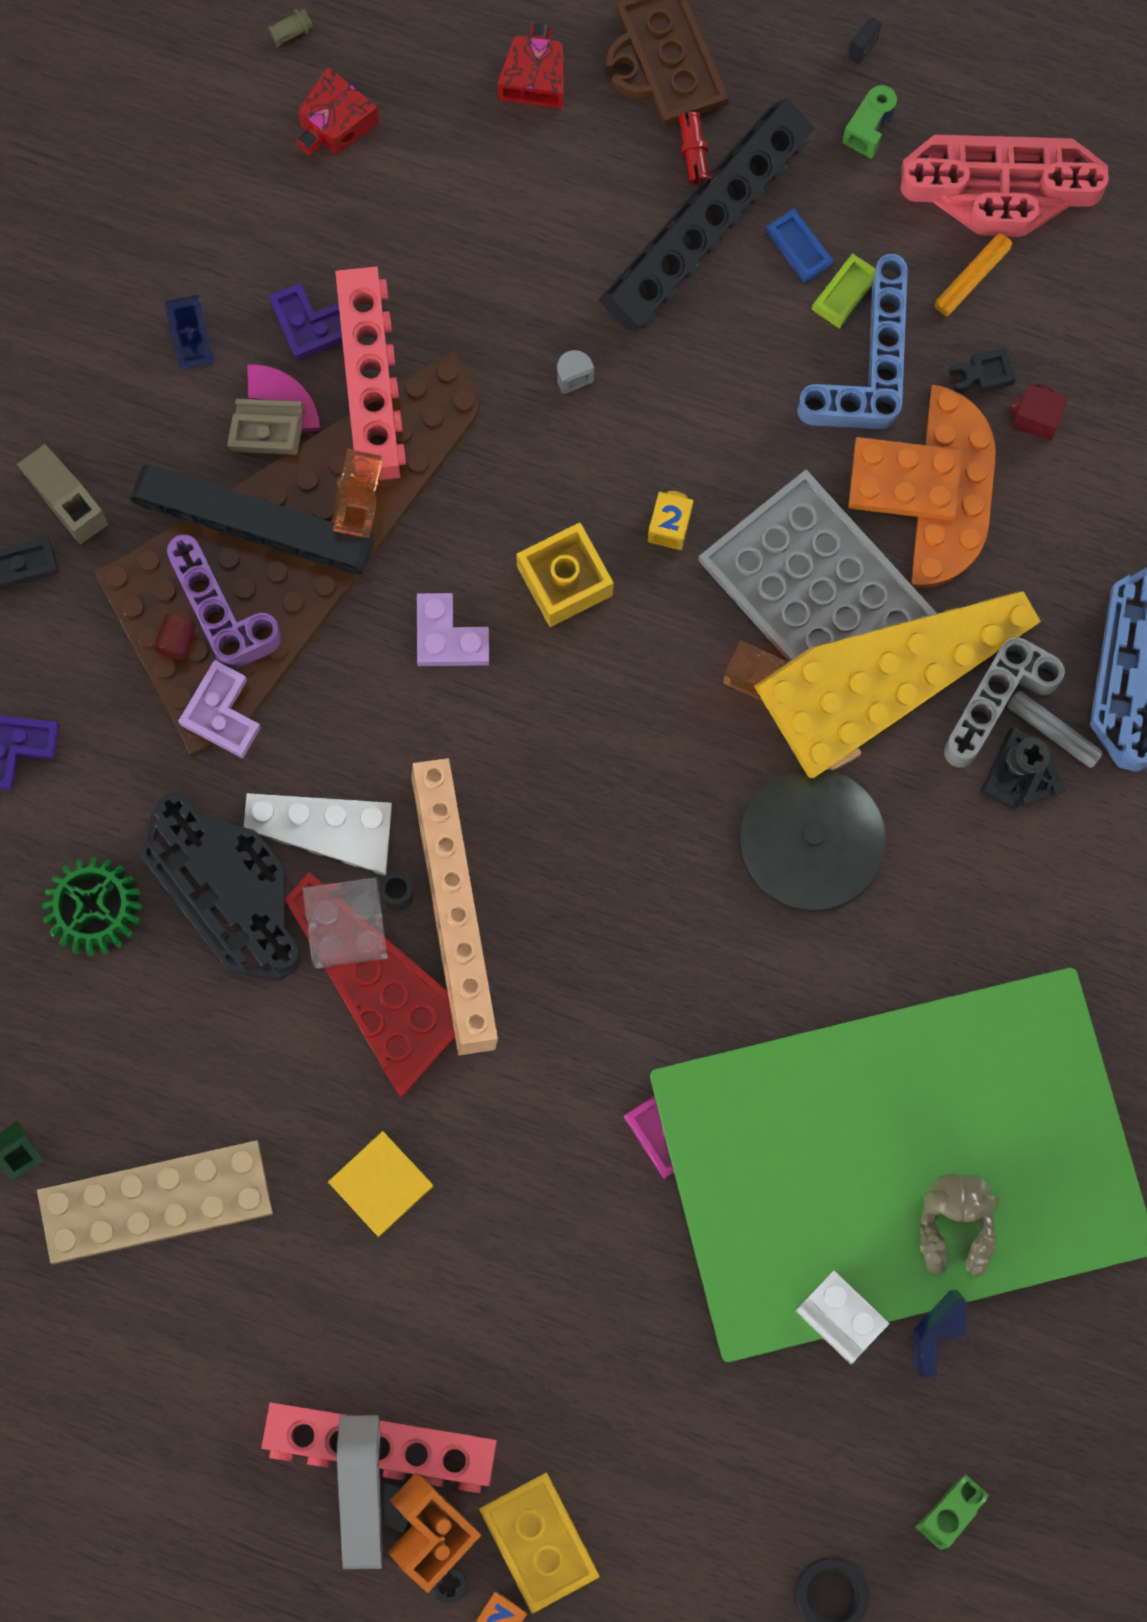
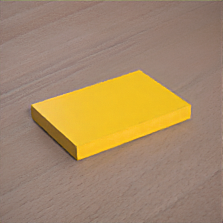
[479,1472,600,1614]

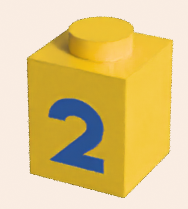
[648,491,693,551]

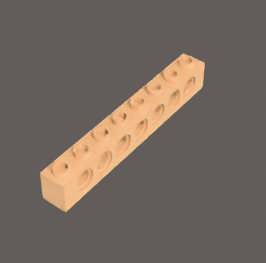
[411,758,498,1056]

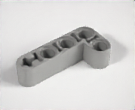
[944,637,1065,768]
[337,1415,383,1570]

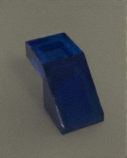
[913,1290,966,1377]

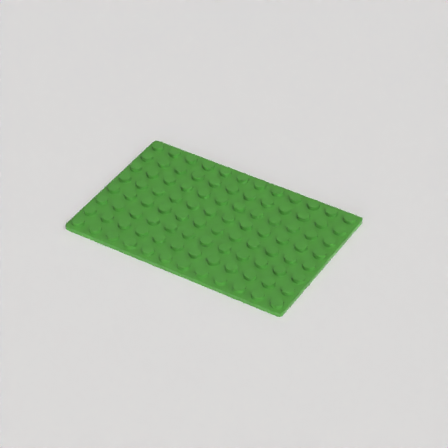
[650,968,1147,1362]

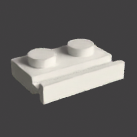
[796,1271,890,1364]

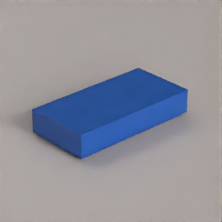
[765,208,834,284]

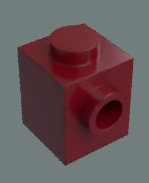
[1010,383,1068,441]

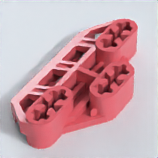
[900,135,1109,237]

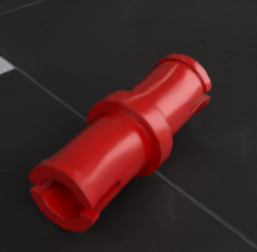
[678,112,709,185]

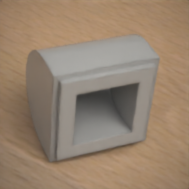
[557,350,594,394]

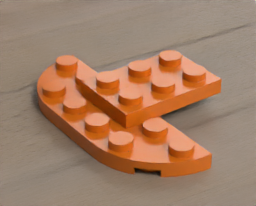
[848,385,996,589]

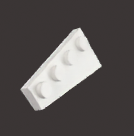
[244,793,392,876]

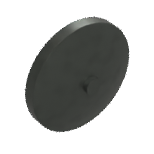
[739,768,885,912]

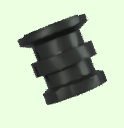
[1005,737,1050,776]

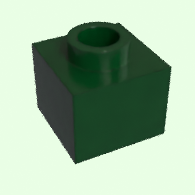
[0,1121,43,1182]

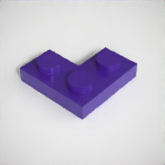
[268,283,343,361]
[0,715,60,791]

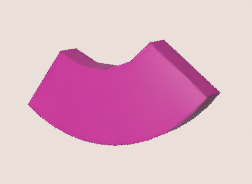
[247,365,321,433]

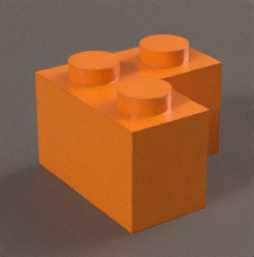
[387,1472,481,1593]

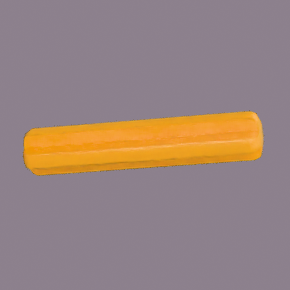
[934,233,1012,316]

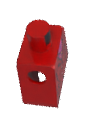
[498,23,564,109]
[296,67,379,155]

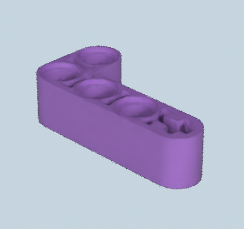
[167,535,281,669]

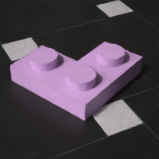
[417,593,489,666]
[178,660,261,758]

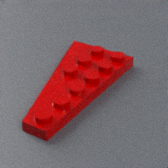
[285,872,455,1099]

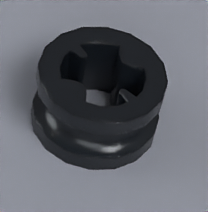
[433,1567,467,1603]

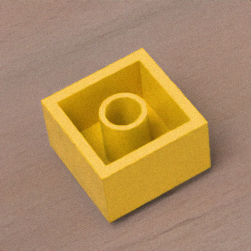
[516,522,614,627]

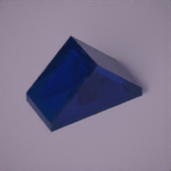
[165,295,214,369]

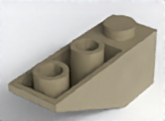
[16,444,109,545]

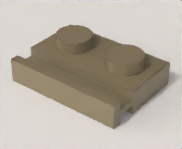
[227,399,306,455]

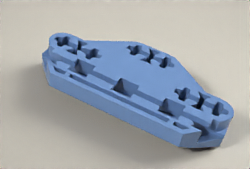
[1090,567,1147,772]

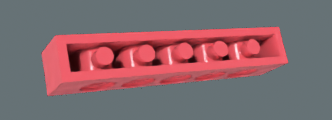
[335,266,406,482]
[261,1402,497,1493]

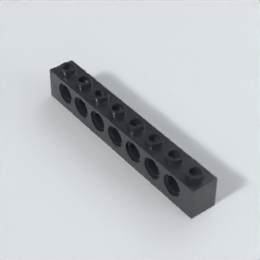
[599,98,815,330]

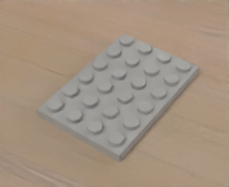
[698,469,937,662]

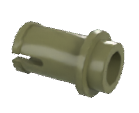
[267,9,313,47]

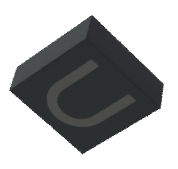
[849,17,882,65]

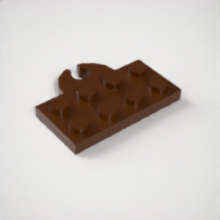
[606,0,729,126]

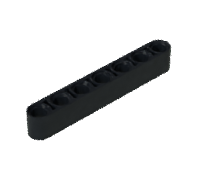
[130,465,375,575]

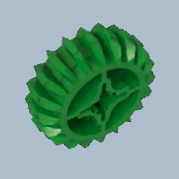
[42,857,143,956]

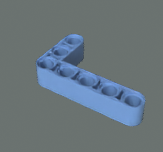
[797,254,908,429]

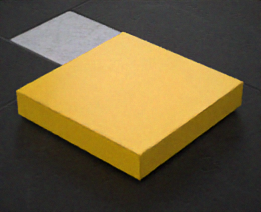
[328,1131,434,1238]

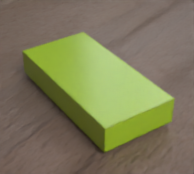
[812,253,875,329]

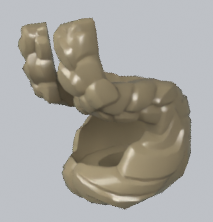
[920,1174,999,1276]

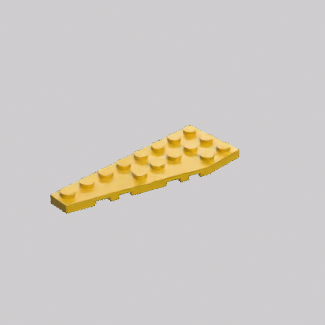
[754,591,1041,778]

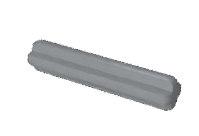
[1007,691,1103,768]

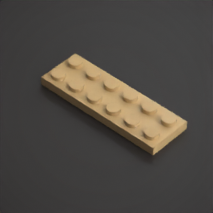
[37,1140,273,1265]

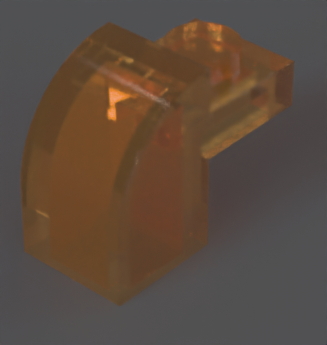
[332,449,383,538]

